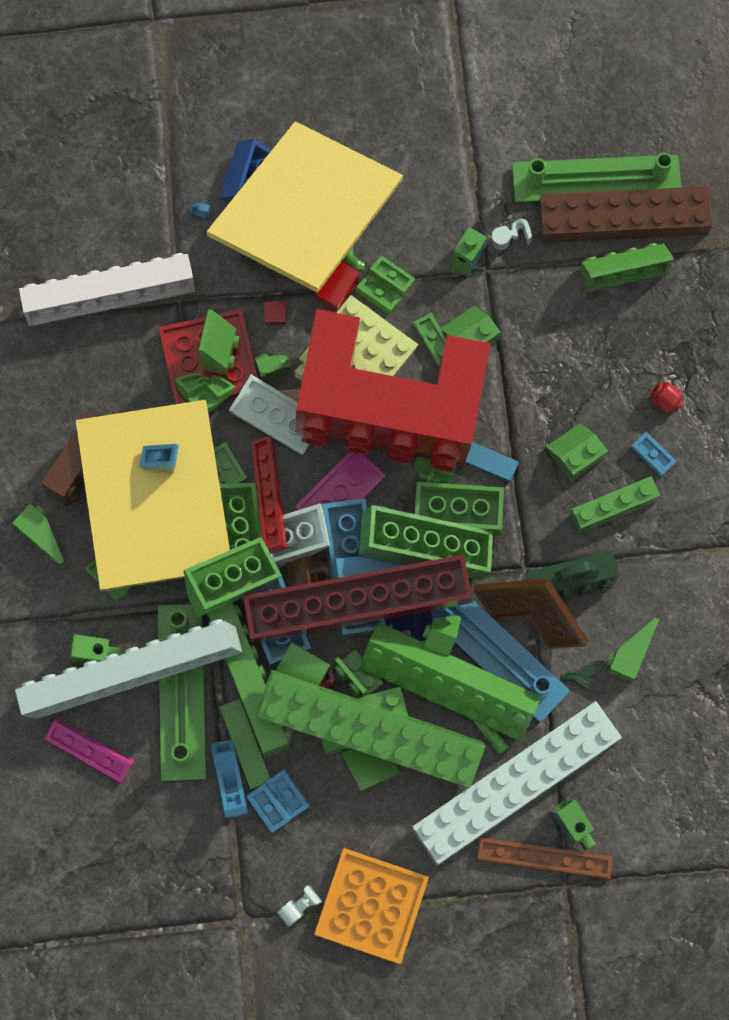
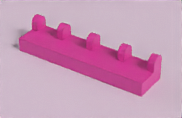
[45,717,135,783]

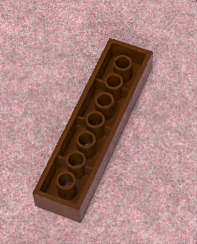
[538,186,712,243]

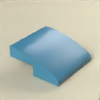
[246,768,310,833]

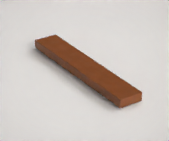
[476,837,613,880]

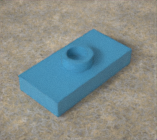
[630,432,677,477]

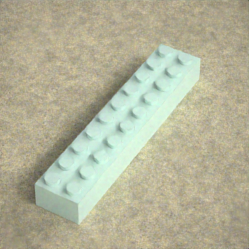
[15,620,243,719]
[412,701,622,866]

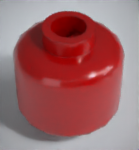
[650,382,683,413]

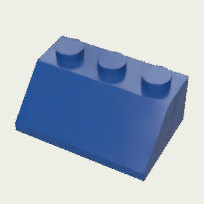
[220,139,272,203]

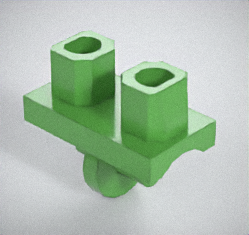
[413,456,454,484]

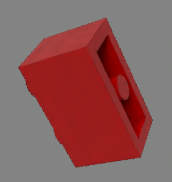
[314,262,360,313]

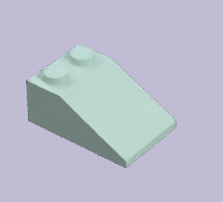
[271,504,330,568]

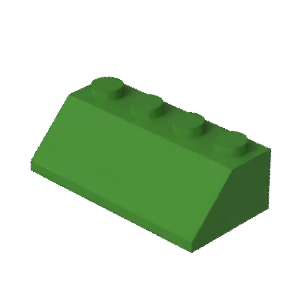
[580,243,674,292]
[219,483,262,550]
[183,537,282,617]

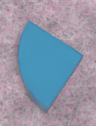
[189,203,211,220]

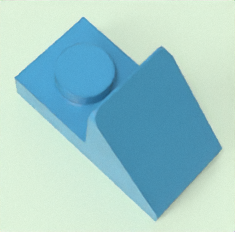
[139,444,179,473]

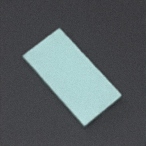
[229,375,309,456]

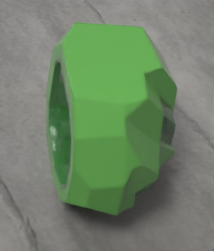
[254,353,292,380]

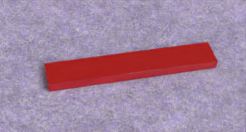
[251,436,287,554]

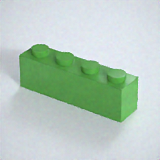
[570,476,660,534]

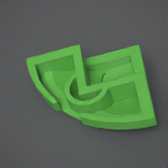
[175,373,235,413]
[341,749,401,792]

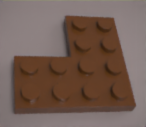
[473,579,589,649]

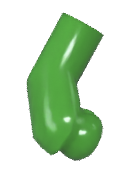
[343,246,365,272]

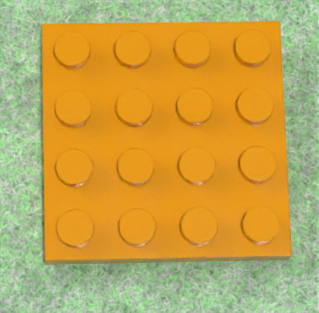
[314,848,429,964]

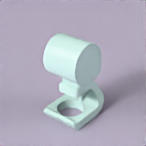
[491,218,532,250]
[277,886,322,927]

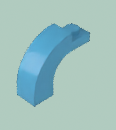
[211,739,248,818]

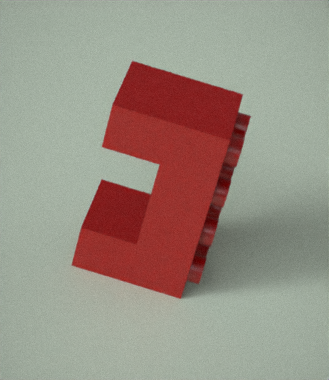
[295,309,491,472]

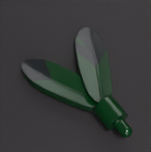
[560,661,606,694]

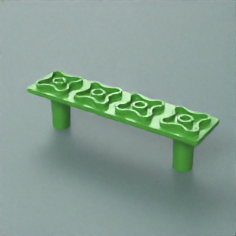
[512,152,681,203]
[158,604,206,781]

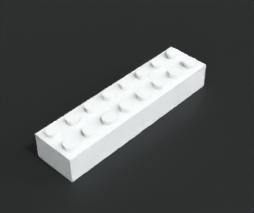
[19,253,196,326]

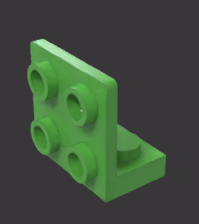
[334,650,383,698]

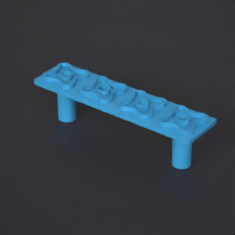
[422,599,569,722]

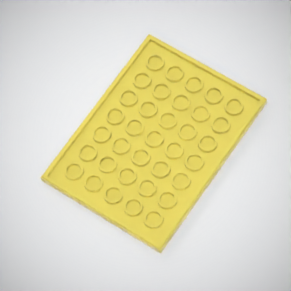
[207,122,403,293]
[76,400,230,591]

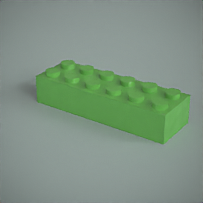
[359,505,493,580]

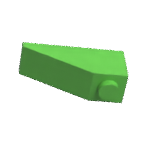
[13,504,66,569]
[607,618,659,683]

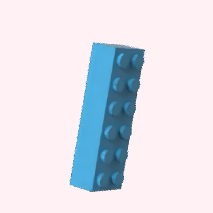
[322,498,386,637]

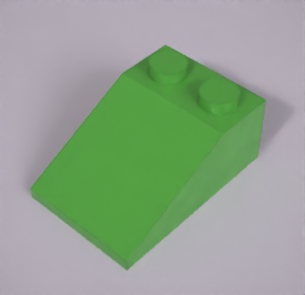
[199,309,240,375]

